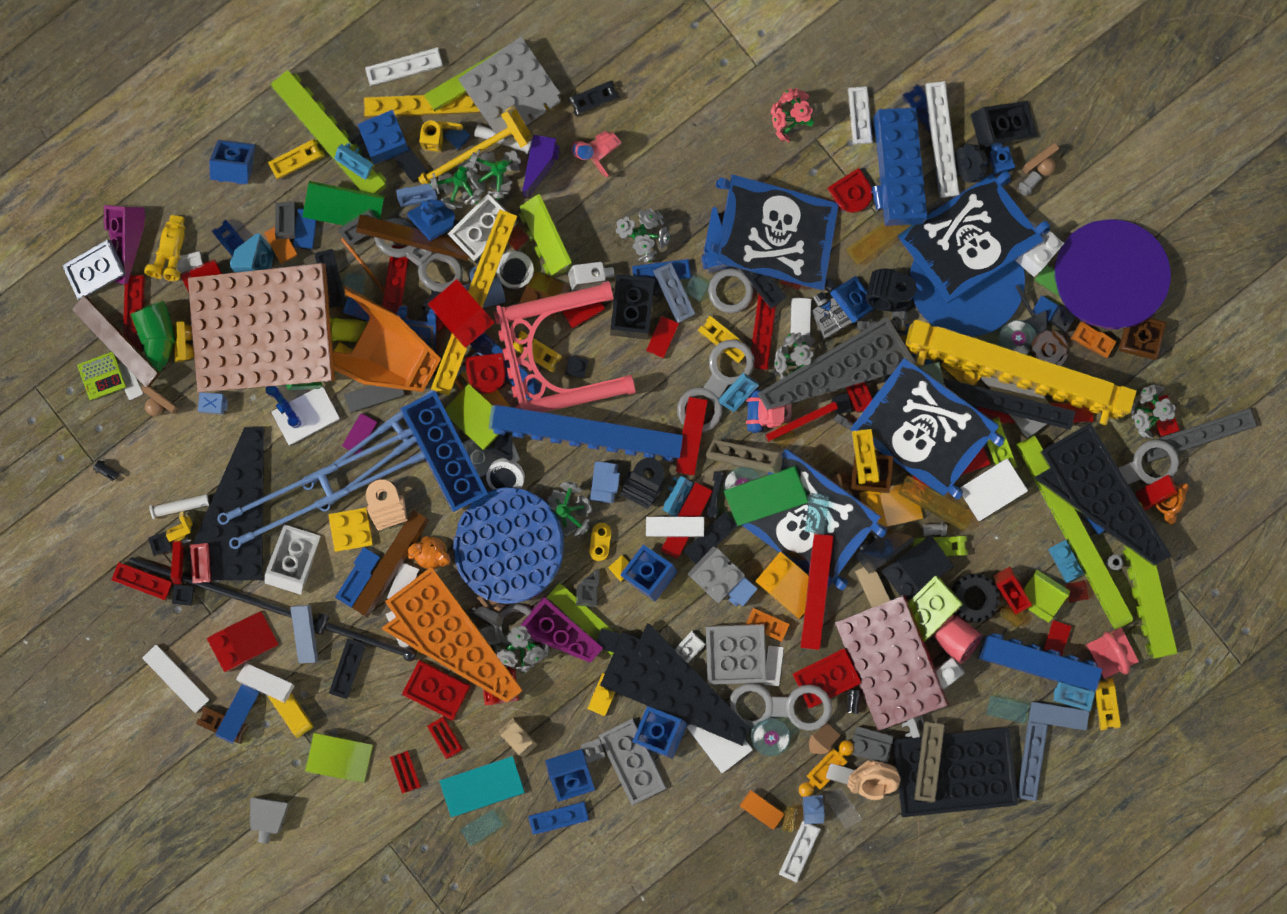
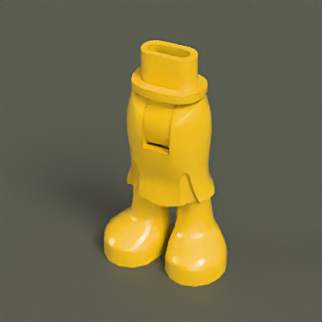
[144,215,186,281]

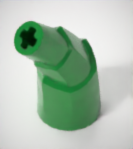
[130,300,176,381]

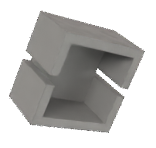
[687,546,745,603]

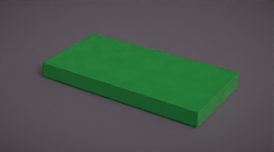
[303,181,384,226]
[724,465,809,526]

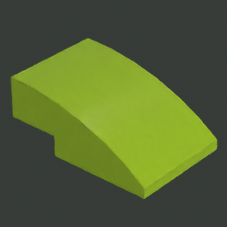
[445,384,499,450]
[305,733,373,783]

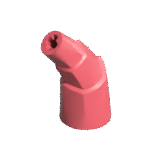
[932,614,982,664]

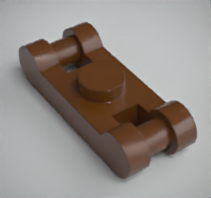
[196,706,249,744]

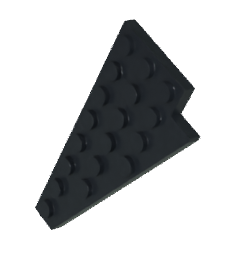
[1034,423,1171,566]
[186,427,265,581]
[600,623,750,746]

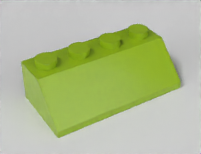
[518,194,572,278]

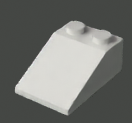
[448,194,518,261]
[1015,220,1064,277]
[265,525,321,595]

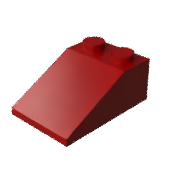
[428,279,495,348]
[206,611,279,672]

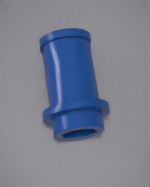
[871,185,883,210]

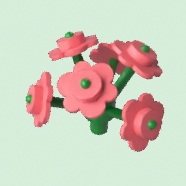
[771,88,814,143]

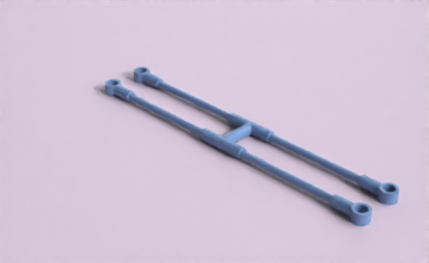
[302,352,482,511]
[218,428,425,549]

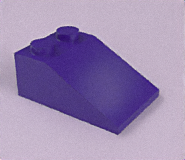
[522,135,560,198]

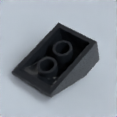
[970,101,1038,150]
[610,274,655,340]
[855,529,915,573]
[882,535,954,600]

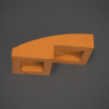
[264,227,298,265]
[1071,322,1116,358]
[745,608,790,642]
[739,790,784,830]

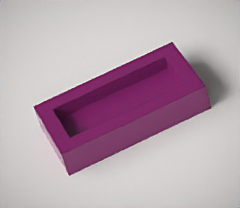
[342,413,378,454]

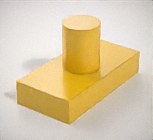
[587,673,615,716]

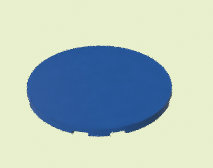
[910,260,1025,337]
[453,488,564,604]

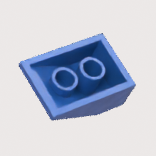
[701,207,731,274]

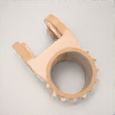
[366,480,407,531]

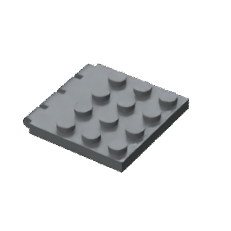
[458,37,561,140]

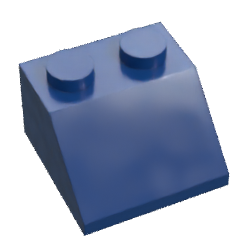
[209,140,255,184]
[620,544,678,602]
[632,706,687,759]
[545,749,595,802]

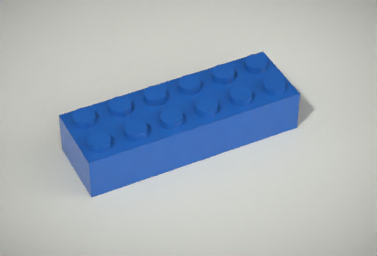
[874,108,927,226]
[400,391,488,512]
[978,633,1102,691]

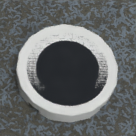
[496,251,534,290]
[486,458,525,490]

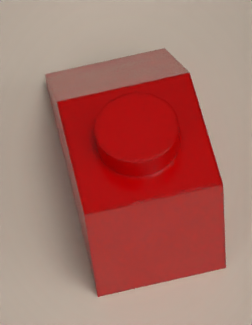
[994,566,1032,615]

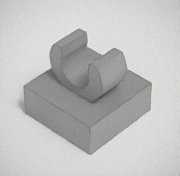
[902,715,924,738]
[581,738,606,763]

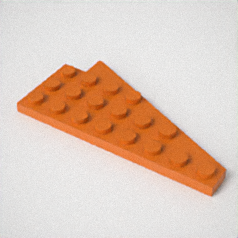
[382,567,523,703]

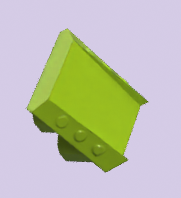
[1023,570,1070,623]

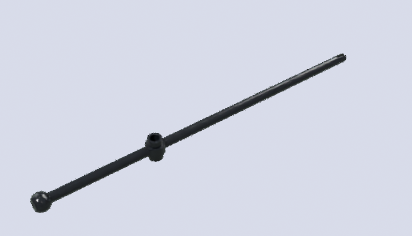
[129,557,417,662]

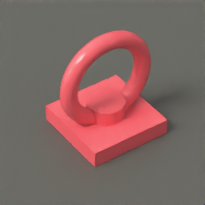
[1086,628,1139,679]

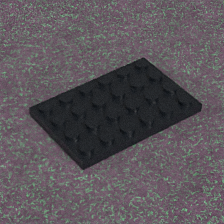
[893,727,1018,818]

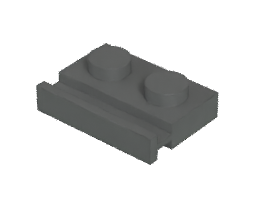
[852,726,894,764]

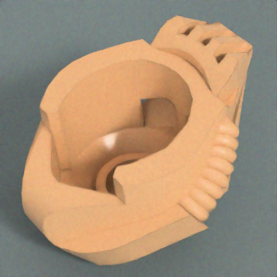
[847,760,900,800]

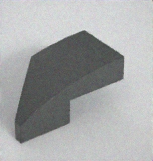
[576,569,599,607]

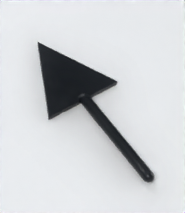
[1015,285,1047,334]

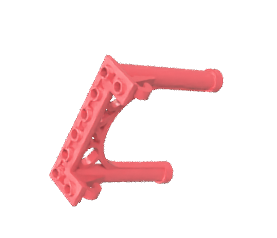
[494,281,636,413]

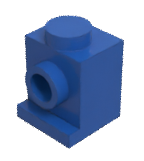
[988,144,1015,176]

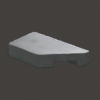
[468,607,502,628]

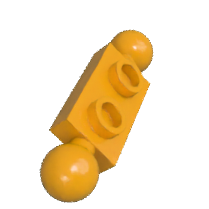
[799,740,854,797]

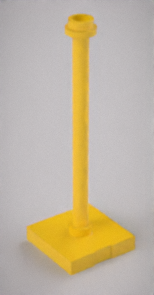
[419,104,533,184]

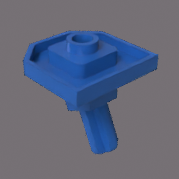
[407,199,455,241]

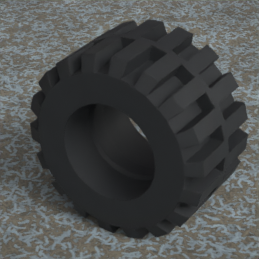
[951,574,1000,622]

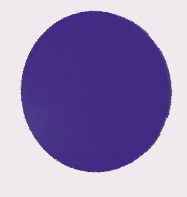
[1054,219,1171,330]

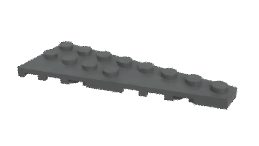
[758,317,917,411]

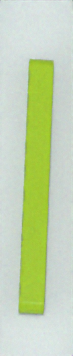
[1017,435,1133,630]

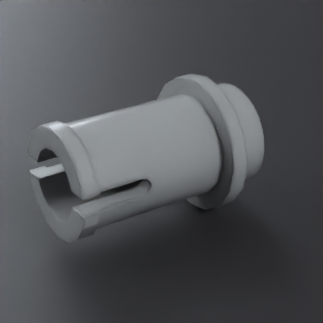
[1018,171,1042,196]
[923,522,947,537]
[1106,555,1124,570]

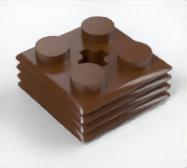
[1119,318,1167,360]

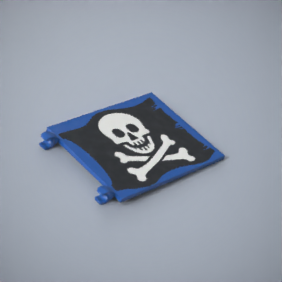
[897,171,1050,304]
[704,174,838,291]
[850,357,1005,499]
[742,448,887,590]

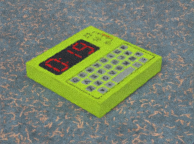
[77,352,127,401]

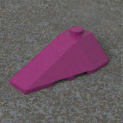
[104,205,146,284]
[519,596,603,663]

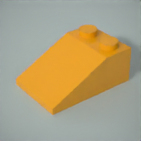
[858,481,923,531]
[755,552,809,619]

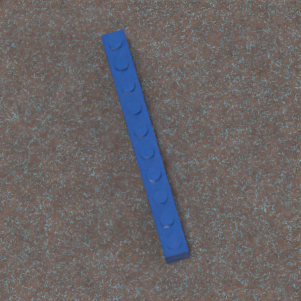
[488,405,683,462]

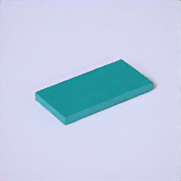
[439,756,525,818]

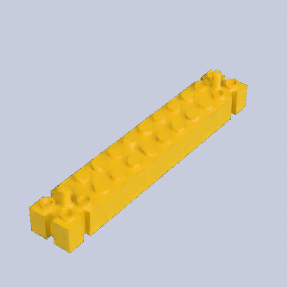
[904,319,1136,425]

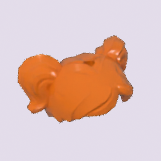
[1155,483,1189,525]
[408,536,451,569]

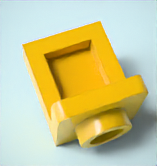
[166,511,193,542]

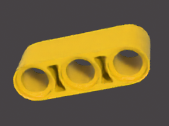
[267,693,314,738]

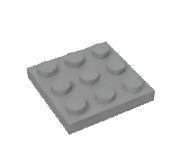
[706,624,766,684]

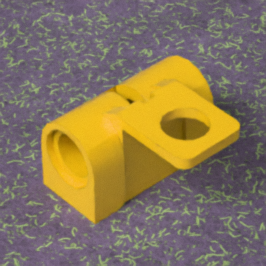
[419,120,463,152]

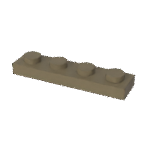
[914,722,944,802]

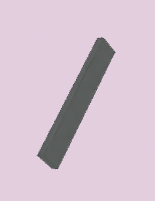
[1141,408,1257,463]

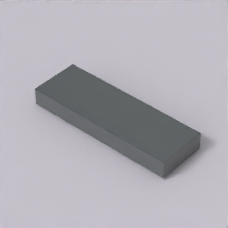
[344,385,405,413]

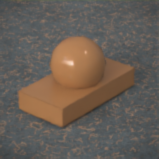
[1022,143,1059,175]
[141,386,179,416]

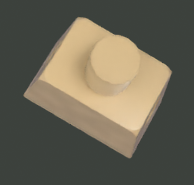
[499,718,538,758]

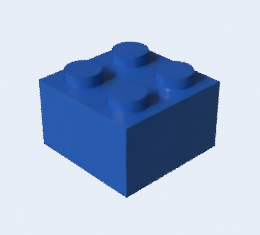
[357,110,409,165]

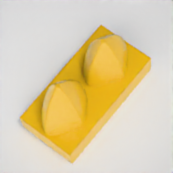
[173,322,194,362]

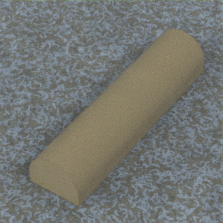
[706,439,783,473]

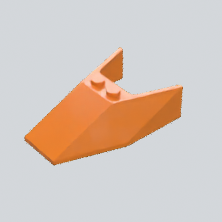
[332,285,441,392]

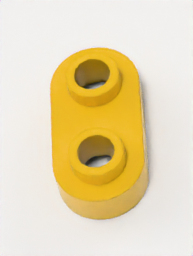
[589,523,611,561]

